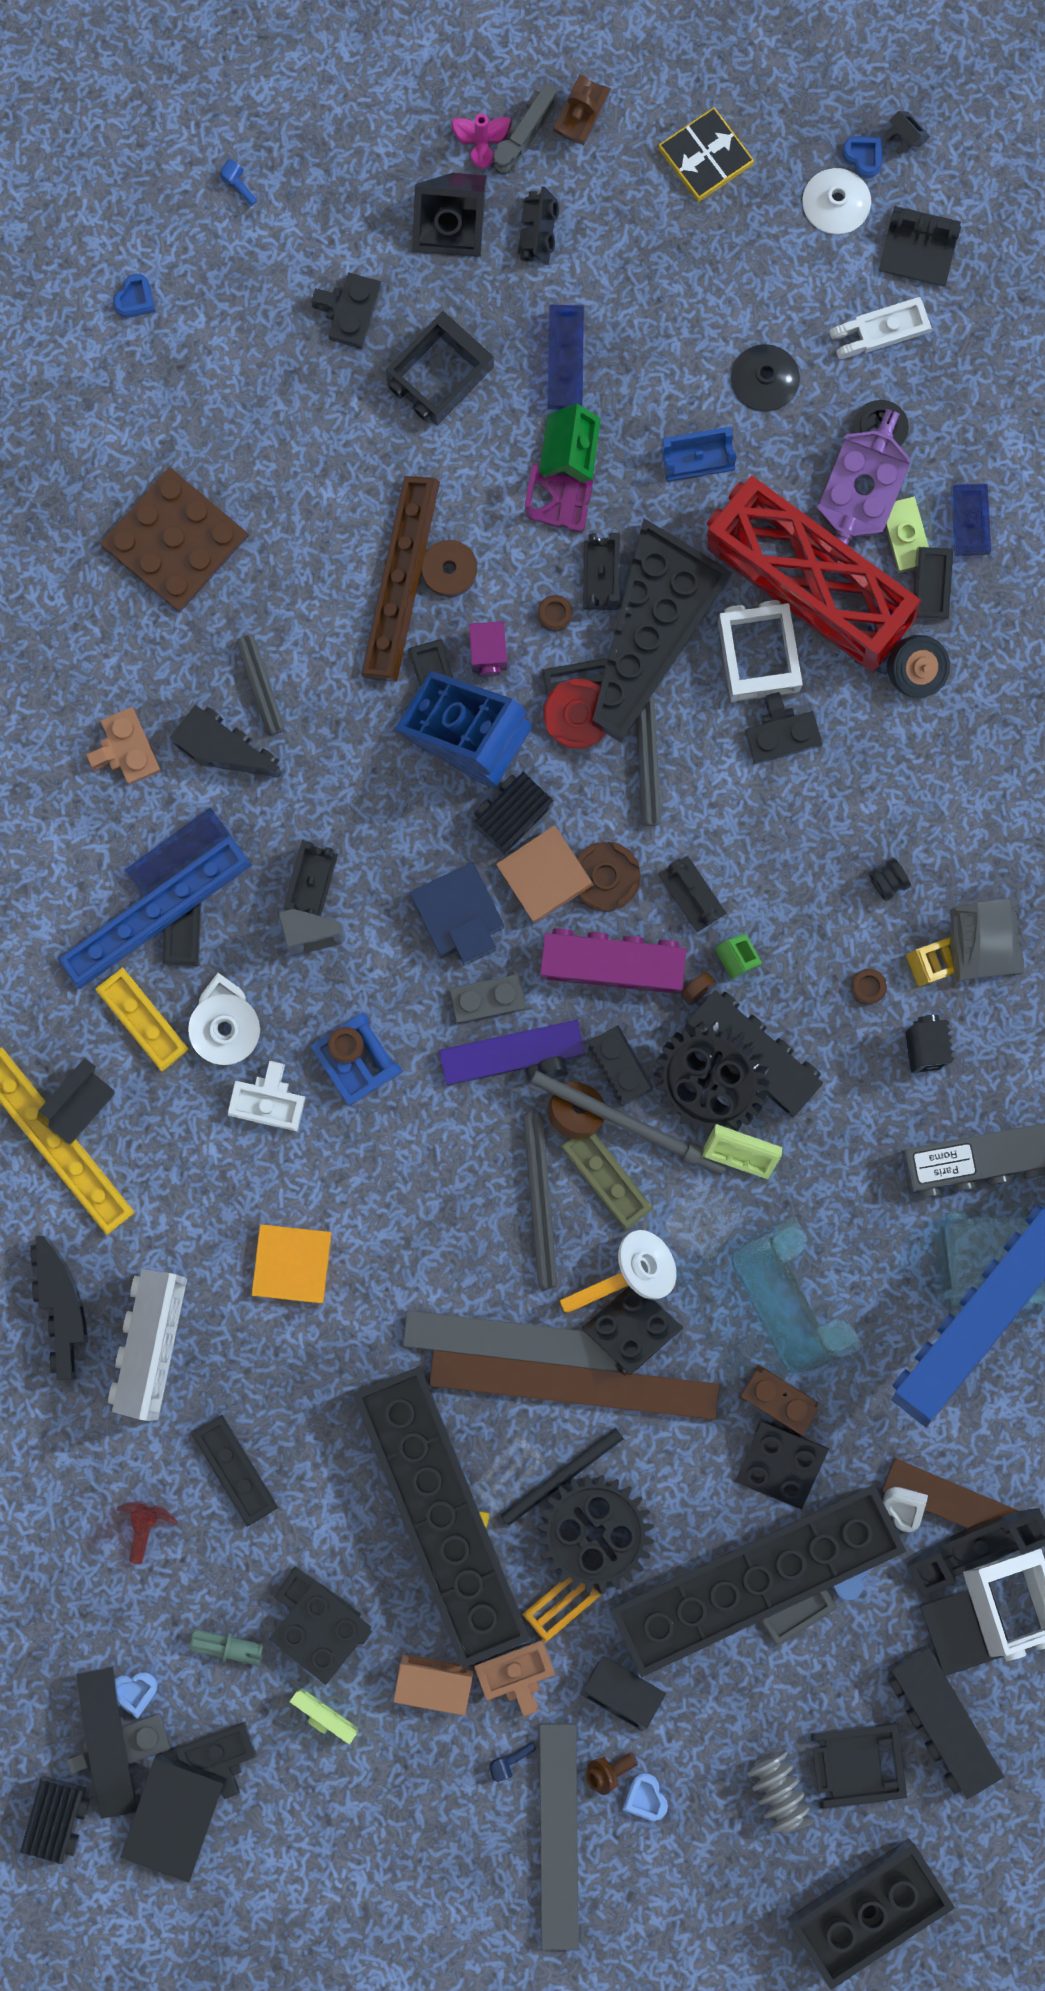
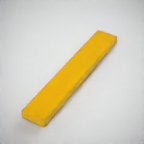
[0,1047,135,1235]

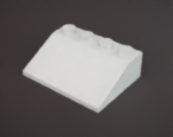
[108,1269,187,1421]

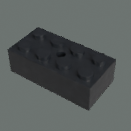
[786,1838,955,1990]

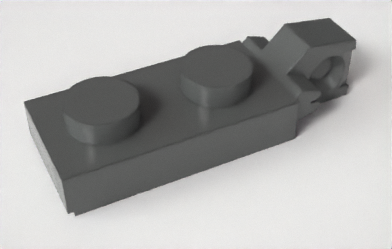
[67,1713,172,1774]

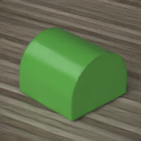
[714,933,762,980]

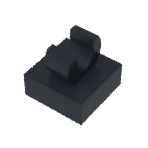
[884,111,930,154]

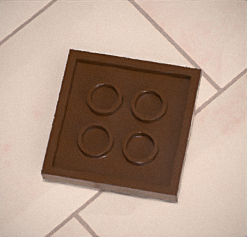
[100,467,249,613]

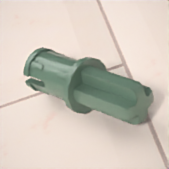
[189,1629,264,1667]

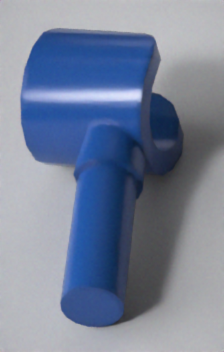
[220,159,257,206]

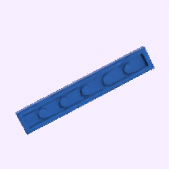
[58,835,252,989]

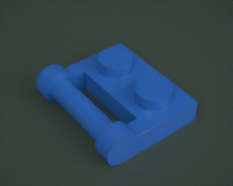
[310,1012,403,1107]

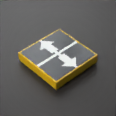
[658,107,754,203]

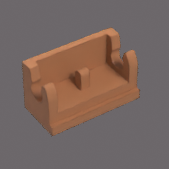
[394,1654,474,1716]

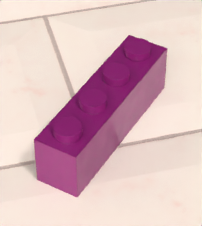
[540,928,687,994]

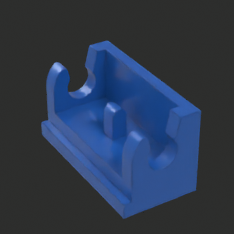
[661,427,736,482]

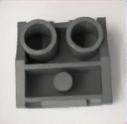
[950,899,1024,982]

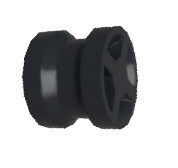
[868,857,911,902]

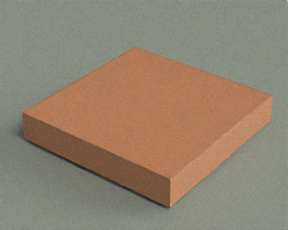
[496,825,594,924]

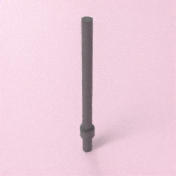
[530,1070,727,1176]

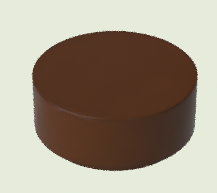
[538,595,573,632]
[851,969,887,1005]
[681,973,716,1005]
[328,1027,364,1064]

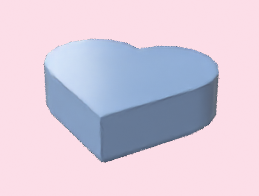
[115,1672,158,1719]
[622,1772,668,1821]

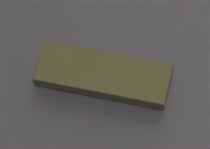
[560,1134,654,1231]

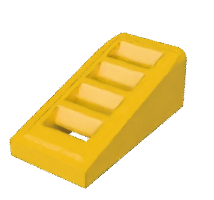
[906,937,955,987]

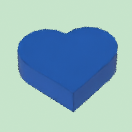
[842,136,882,178]
[113,274,156,318]

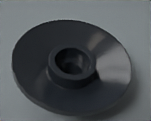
[731,344,800,412]

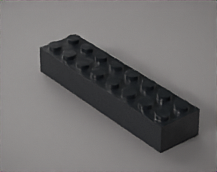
[353,1366,530,1668]
[610,1484,907,1678]

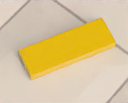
[95,967,189,1072]

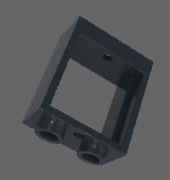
[386,311,494,426]

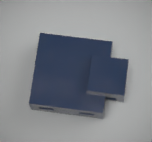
[409,862,504,966]

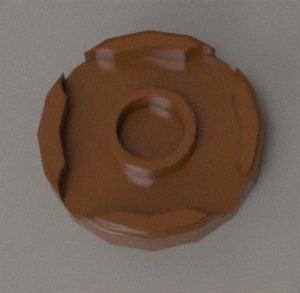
[577,842,641,912]

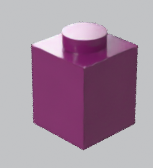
[469,621,507,677]

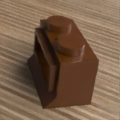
[738,1364,819,1436]

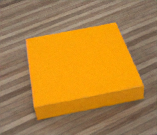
[252,1224,332,1304]

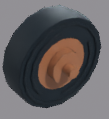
[887,635,950,698]

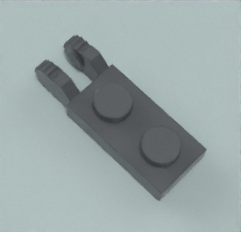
[493,82,557,175]

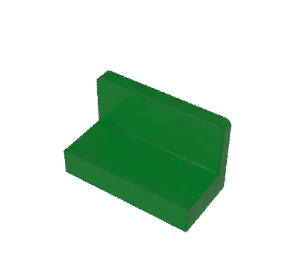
[539,403,601,483]

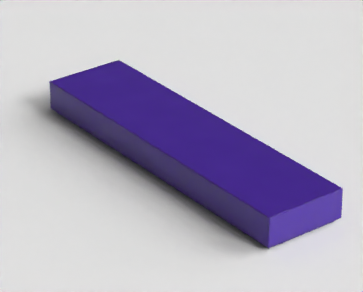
[439,1019,585,1086]

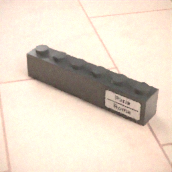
[901,1123,1045,1198]

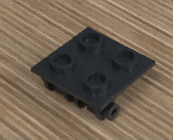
[879,206,961,287]
[582,1286,683,1376]
[735,1421,829,1509]
[269,1581,371,1685]

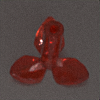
[117,1502,178,1564]

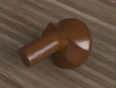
[586,1752,638,1795]

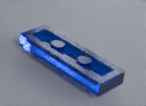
[548,305,584,410]
[125,807,231,896]

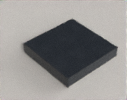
[919,1583,1008,1676]

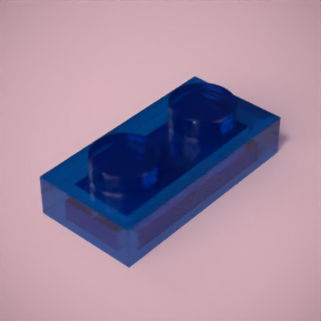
[951,484,991,556]

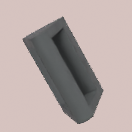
[279,909,346,956]

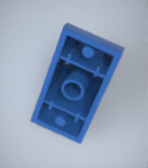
[394,670,533,788]

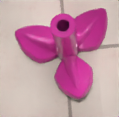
[452,113,511,169]

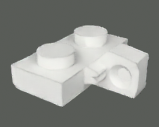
[228,1061,306,1132]

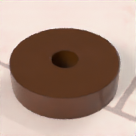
[422,540,477,597]
[548,1082,605,1139]

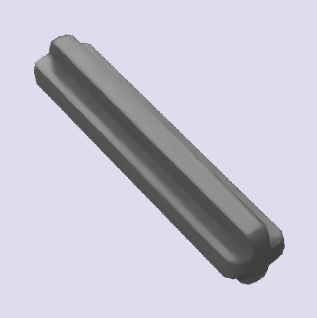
[237,635,285,735]

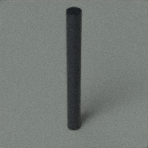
[500,1427,624,1526]

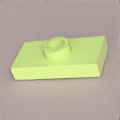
[885,496,929,573]
[702,1124,782,1179]
[290,1688,358,1745]

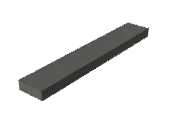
[403,1310,618,1372]
[540,1723,579,1950]

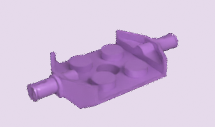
[817,409,911,545]

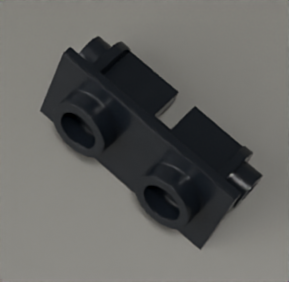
[518,186,559,265]
[658,855,727,933]

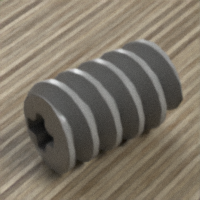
[746,1750,815,1834]

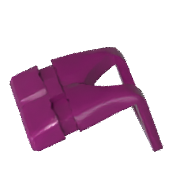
[525,464,593,533]

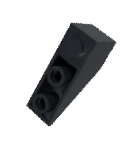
[170,704,282,778]

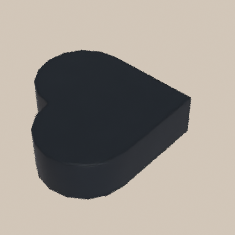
[525,1056,568,1083]

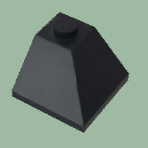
[412,173,487,257]

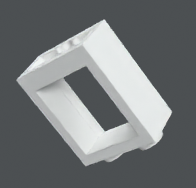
[718,600,803,702]
[963,1549,1045,1661]

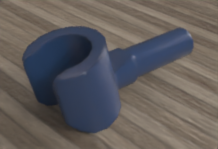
[489,1742,536,1782]

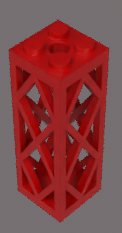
[706,475,921,673]

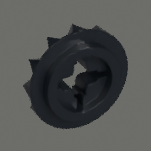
[853,400,909,447]

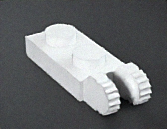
[829,297,932,359]

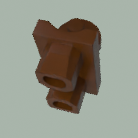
[553,74,611,146]

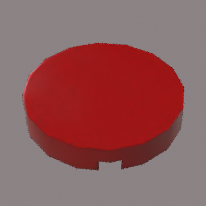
[543,678,606,749]

